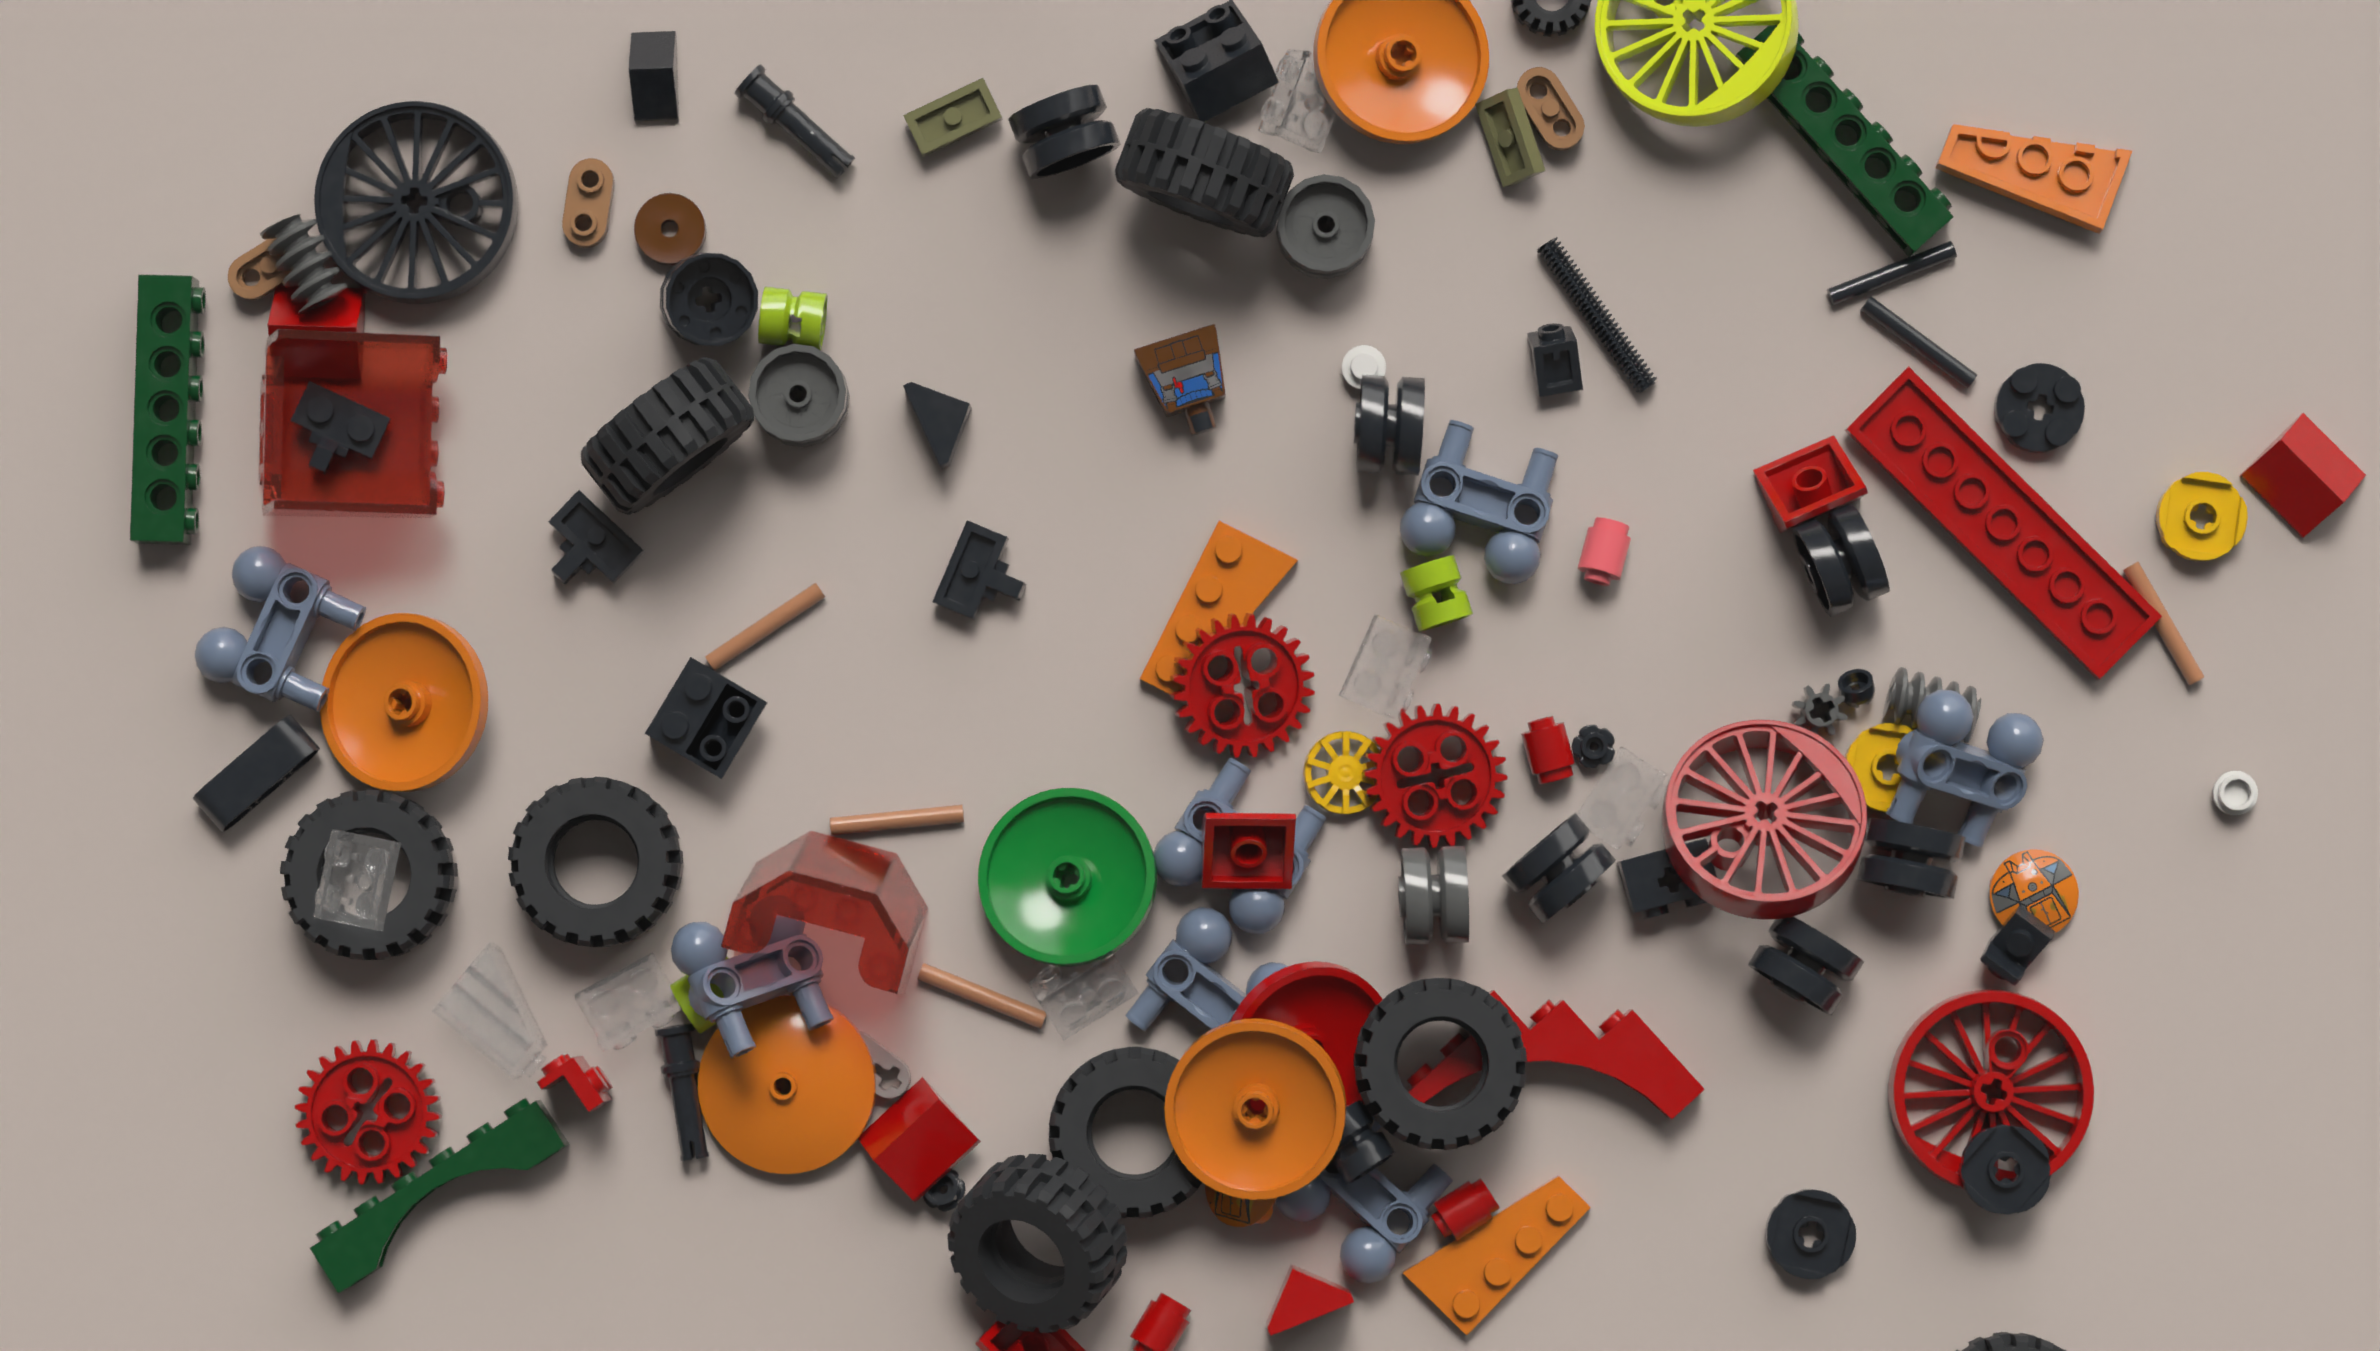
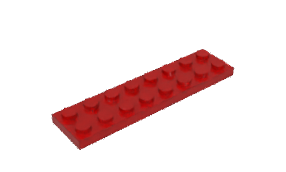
[1844,366,2162,680]

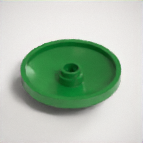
[978,788,1157,967]

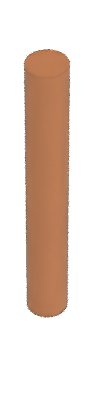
[2123,562,2204,685]
[705,583,825,671]
[830,805,964,835]
[917,963,1047,1029]

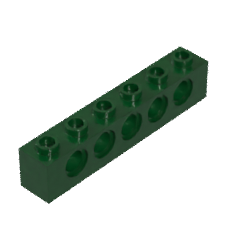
[1735,25,1954,257]
[130,275,206,545]

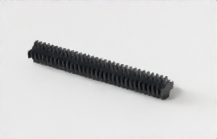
[1537,237,1658,394]

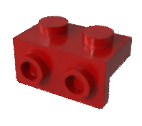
[536,1054,613,1112]

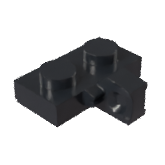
[290,381,391,475]
[548,490,644,585]
[932,520,1026,620]

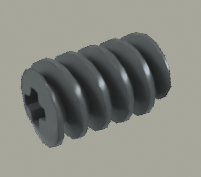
[260,214,347,315]
[1883,667,1981,744]

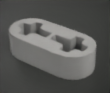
[859,1031,911,1098]

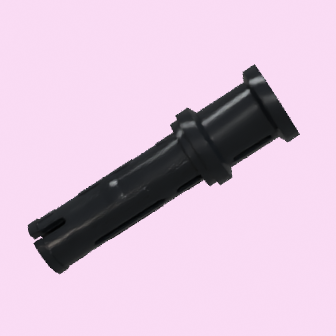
[734,64,855,179]
[654,1023,709,1161]

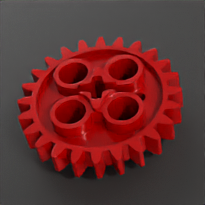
[1170,613,1315,758]
[1362,703,1508,848]
[294,1039,442,1185]

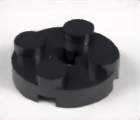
[1994,363,2085,453]
[1958,1124,2051,1215]
[1765,1189,1856,1279]

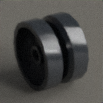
[1008,84,1121,179]
[1354,375,1425,476]
[1792,503,1890,617]
[1502,813,1616,923]
[1857,818,1966,899]
[1747,917,1864,1015]

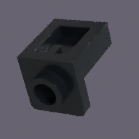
[1527,323,1583,397]
[1980,905,2055,986]

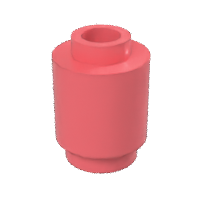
[1577,517,1631,586]

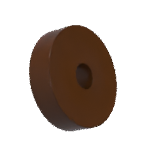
[634,193,706,266]

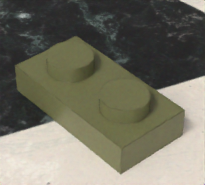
[903,78,1003,157]
[1475,88,1546,187]

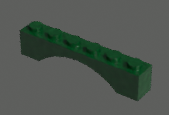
[310,1098,570,1293]

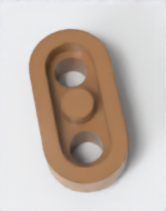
[1516,67,1585,151]
[562,158,615,248]
[228,239,291,300]

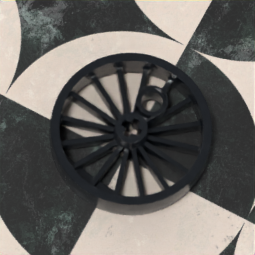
[314,101,518,304]

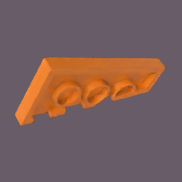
[1935,124,2132,234]
[1140,521,1298,695]
[1402,1176,1591,1335]

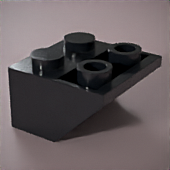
[1154,0,1279,122]
[645,657,768,779]

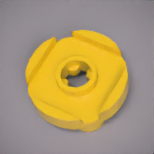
[2156,472,2248,562]
[1845,723,1928,812]

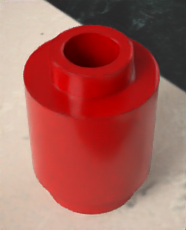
[1521,716,1575,784]
[1431,1178,1500,1241]
[1130,1293,1191,1351]

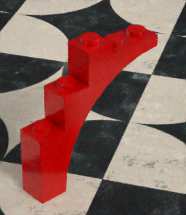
[1406,990,1705,1119]

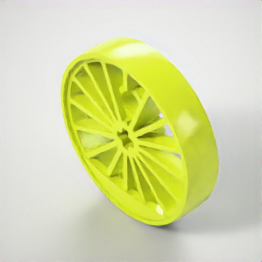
[1595,0,1799,127]

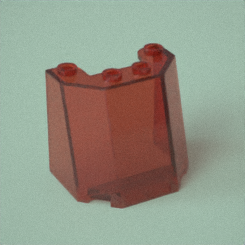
[258,329,447,518]
[721,831,928,994]

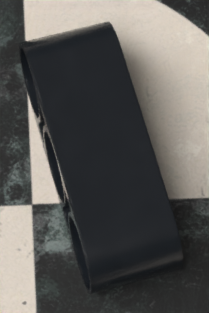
[193,715,320,832]

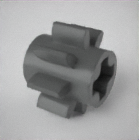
[1791,683,1848,736]

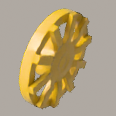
[1303,731,1379,814]

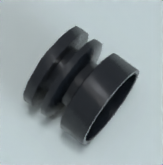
[660,253,758,346]

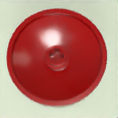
[1230,961,1383,1110]

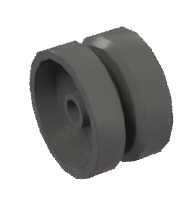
[1276,174,1375,279]
[748,344,850,447]
[1398,846,1469,945]

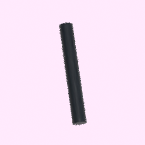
[1827,241,1957,305]
[1860,296,1978,388]

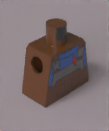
[1134,324,1226,436]

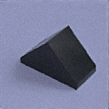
[629,31,679,121]
[903,382,972,470]

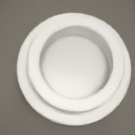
[1342,345,1386,389]
[2212,771,2258,815]

